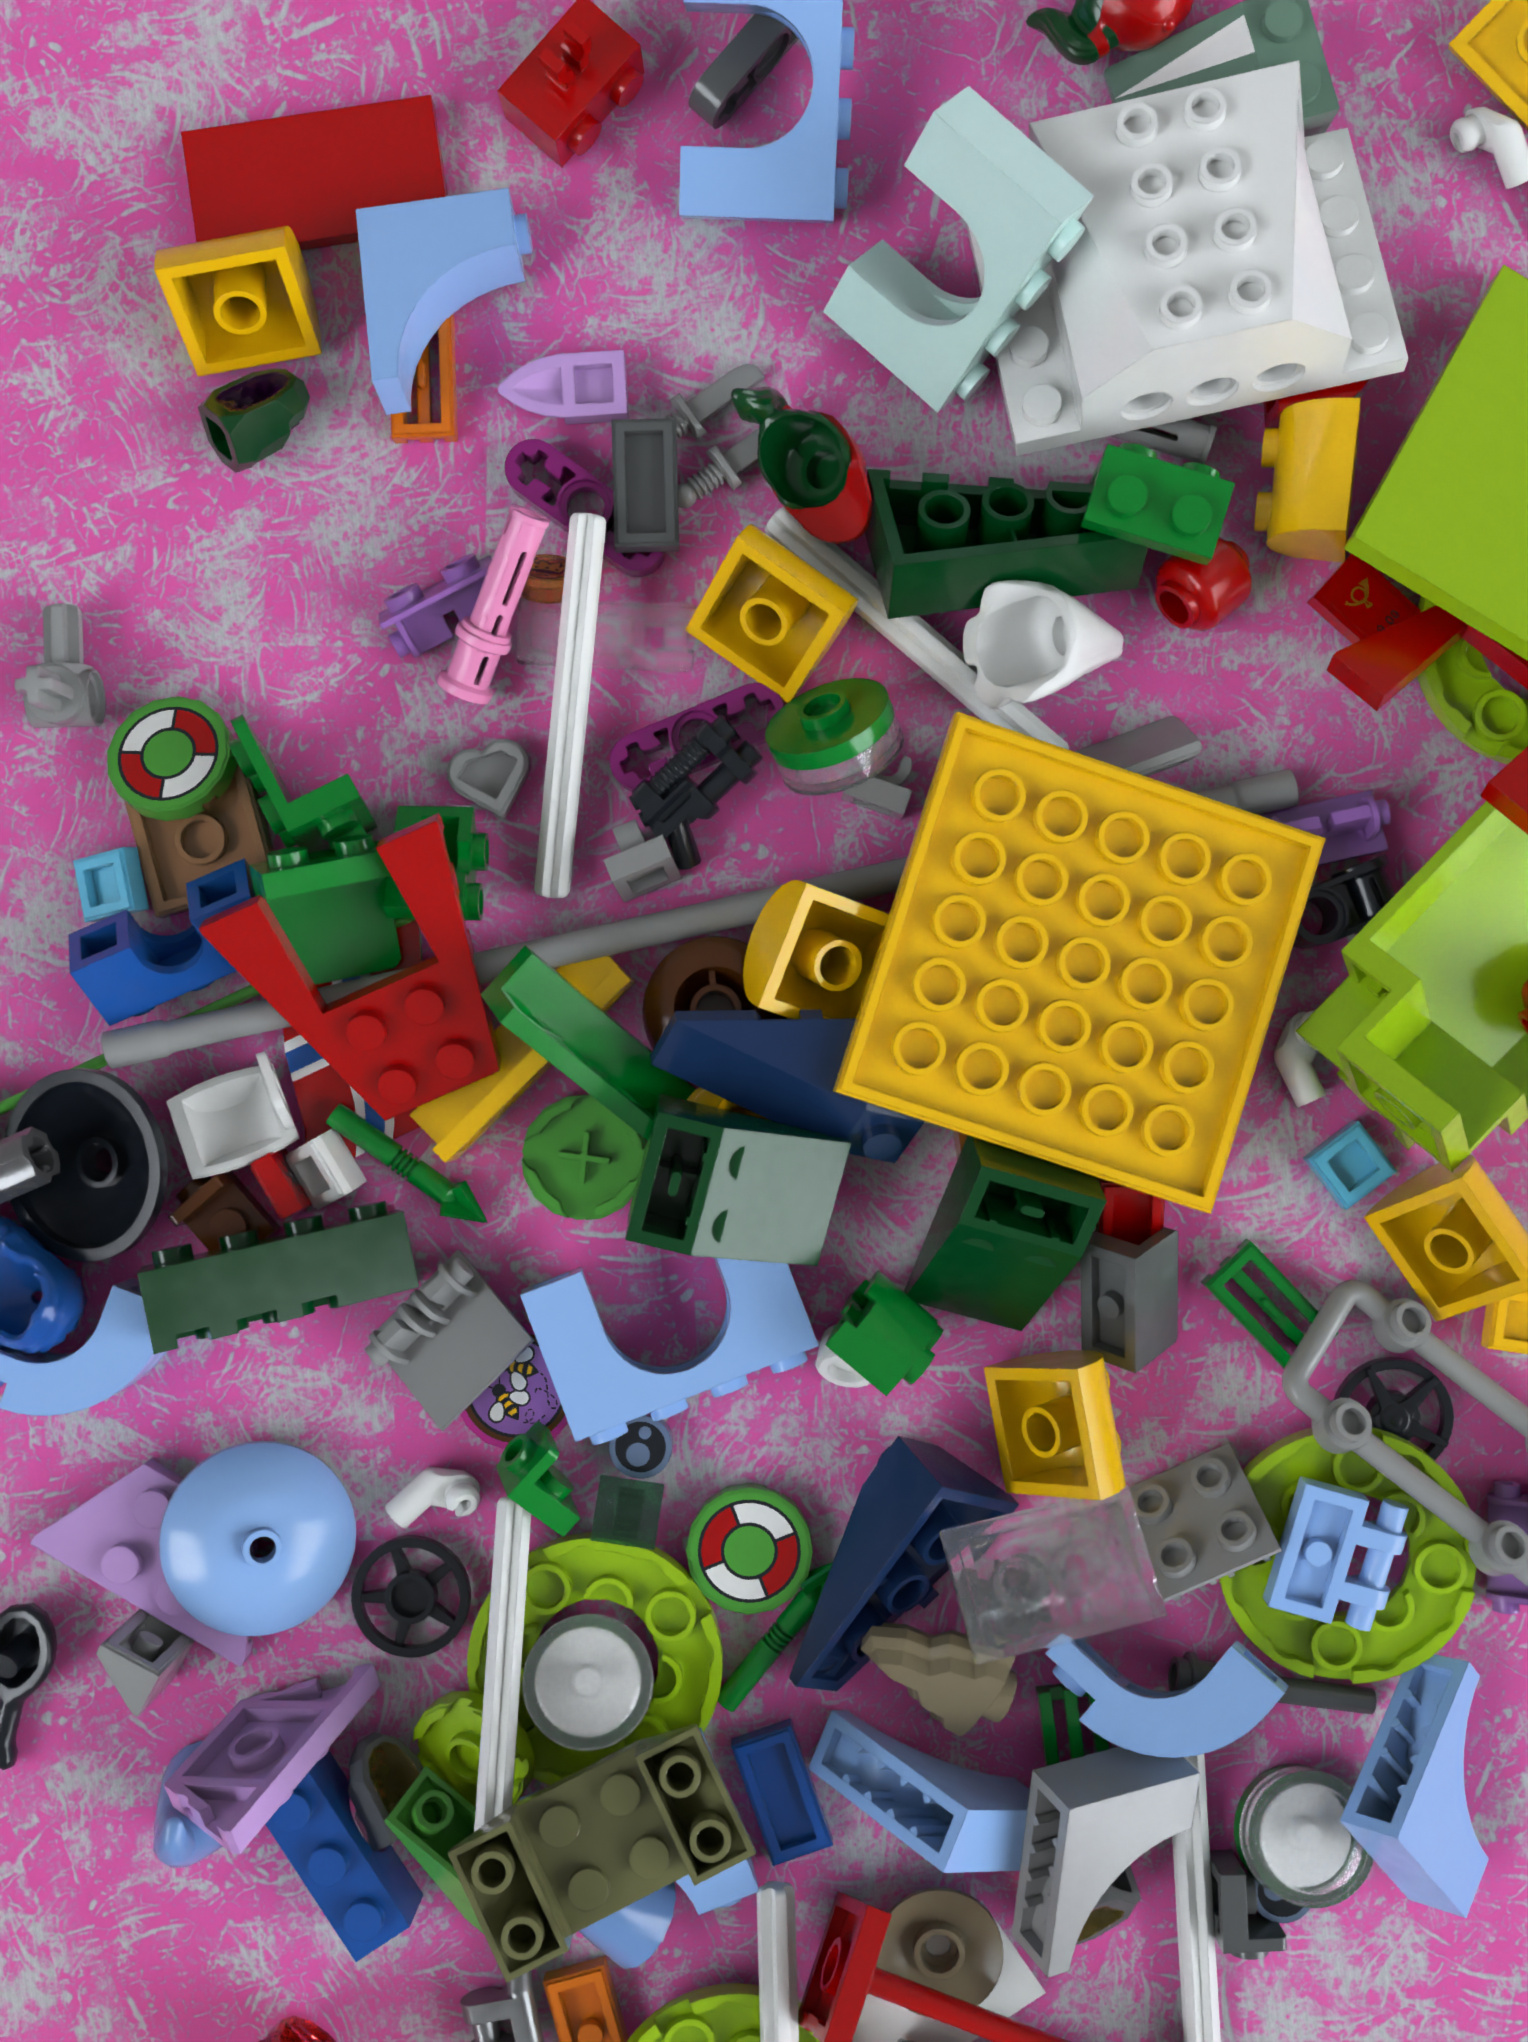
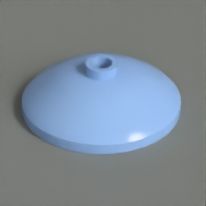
[159,1441,356,1636]

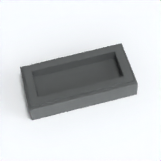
[612,418,680,553]

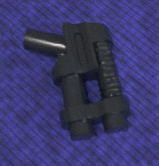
[629,714,763,870]

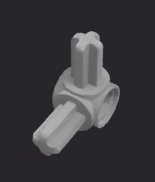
[14,603,106,728]

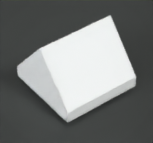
[285,1128,367,1210]

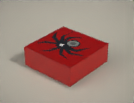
[250,1148,312,1219]

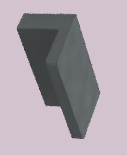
[1080,1227,1178,1373]

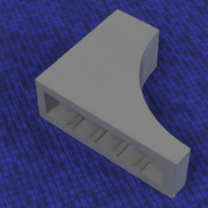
[1012,1747,1200,1978]

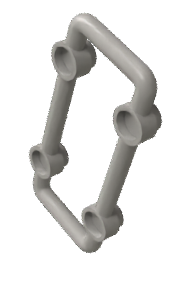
[1282,1280,1528,1587]

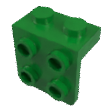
[1080,443,1235,566]
[228,715,378,853]
[249,834,401,985]

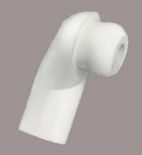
[1450,106,1528,189]

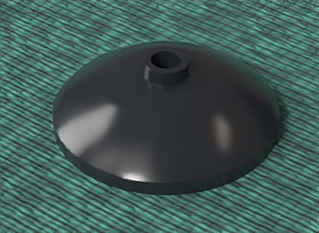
[4,1068,168,1262]

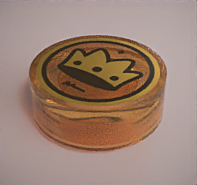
[521,554,566,604]

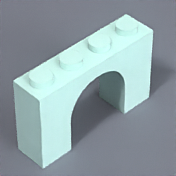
[823,86,1094,413]

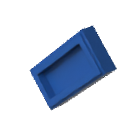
[731,1718,833,1866]

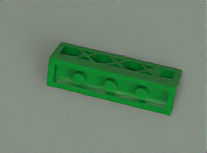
[481,945,697,1140]

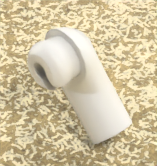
[1274,1010,1326,1108]
[385,1467,481,1528]

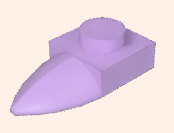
[498,350,629,425]

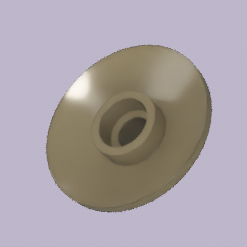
[876,1887,1004,2017]

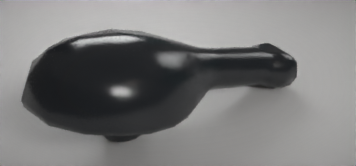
[0,1603,57,1770]

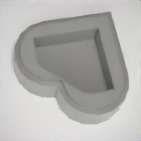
[447,739,531,819]

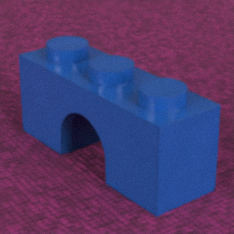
[68,858,255,1026]
[265,1751,424,1962]

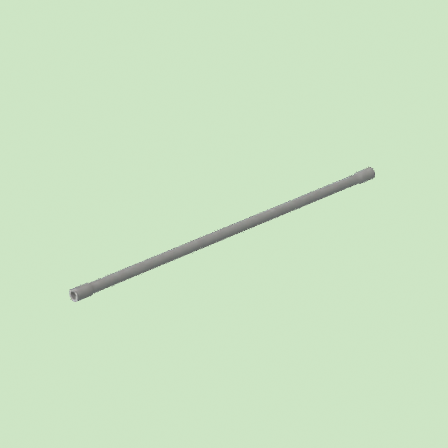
[101,769,1299,1069]

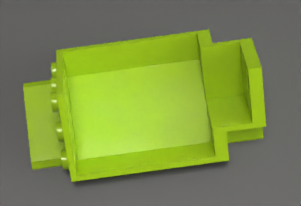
[1296,801,1528,1172]

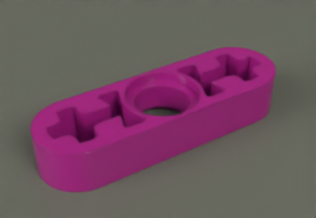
[504,439,666,577]
[610,683,784,791]

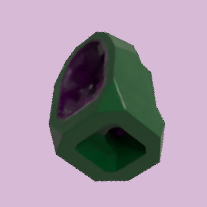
[198,368,310,473]

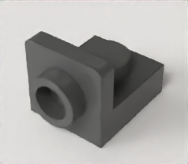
[1210,1849,1287,1960]

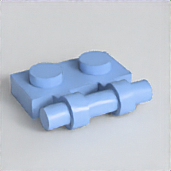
[1263,1476,1409,1631]

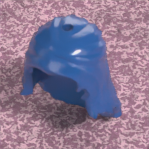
[0,1215,88,1353]

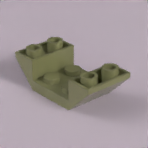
[447,1723,756,1983]

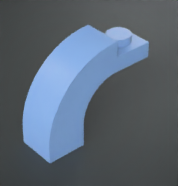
[0,1278,167,1416]
[1045,1629,1289,1758]

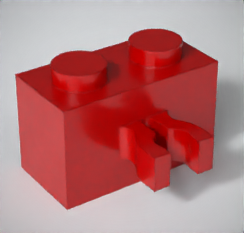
[497,0,645,168]

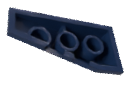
[650,1009,924,1163]
[789,1436,1019,1691]

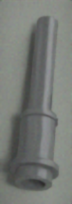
[1168,1651,1376,1715]

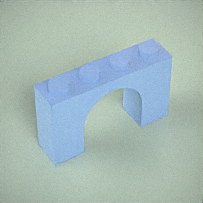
[679,0,855,224]
[520,1258,819,1445]

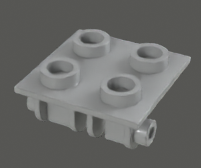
[365,1250,535,1431]
[1114,1443,1282,1604]

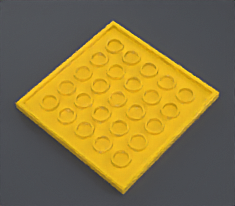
[833,712,1326,1214]

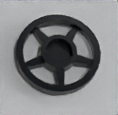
[1334,1357,1454,1460]
[351,1535,471,1658]

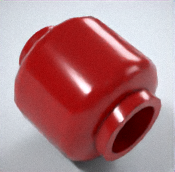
[1155,537,1252,631]

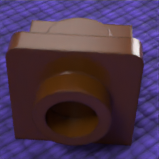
[168,1171,281,1251]

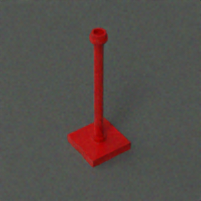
[798,1891,1071,2042]

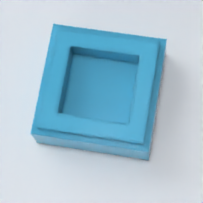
[73,847,149,923]
[1303,1120,1397,1210]

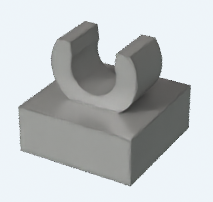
[841,745,913,820]
[603,819,682,903]

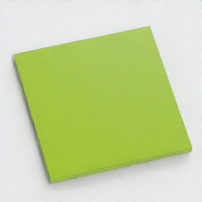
[1344,265,1528,661]

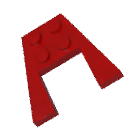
[1327,605,1528,835]
[199,813,501,1121]

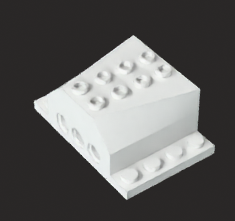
[967,60,1409,456]

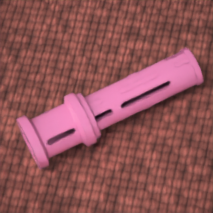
[436,504,550,704]

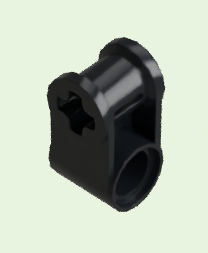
[1293,854,1395,949]

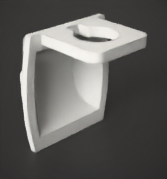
[166,1051,300,1179]

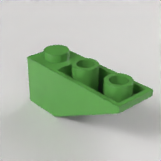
[384,1766,484,1934]

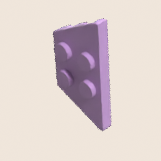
[30,1459,259,1667]
[164,1664,381,1854]

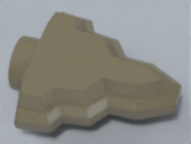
[861,1623,1017,1737]

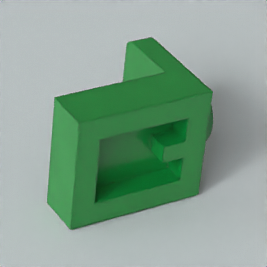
[496,1421,581,1537]

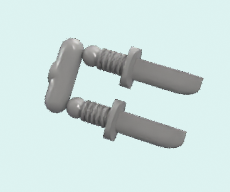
[612,364,765,509]

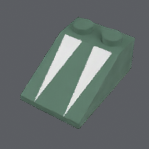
[1103,0,1340,137]

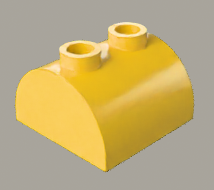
[154,225,322,377]
[1254,398,1361,563]
[685,524,859,703]
[743,880,889,1019]
[1363,1154,1528,1322]
[984,1350,1126,1501]

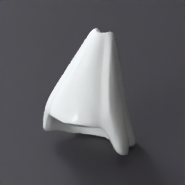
[963,580,1124,709]

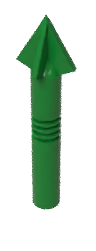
[326,1103,488,1223]
[718,1562,833,1712]

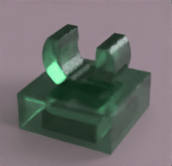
[590,1475,665,1550]

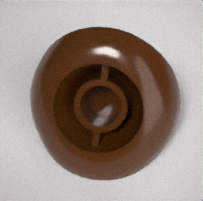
[642,936,788,1049]

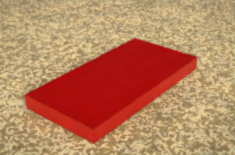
[181,95,448,250]

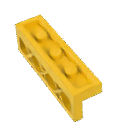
[409,956,636,1163]

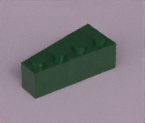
[865,469,1148,619]
[137,1201,419,1354]

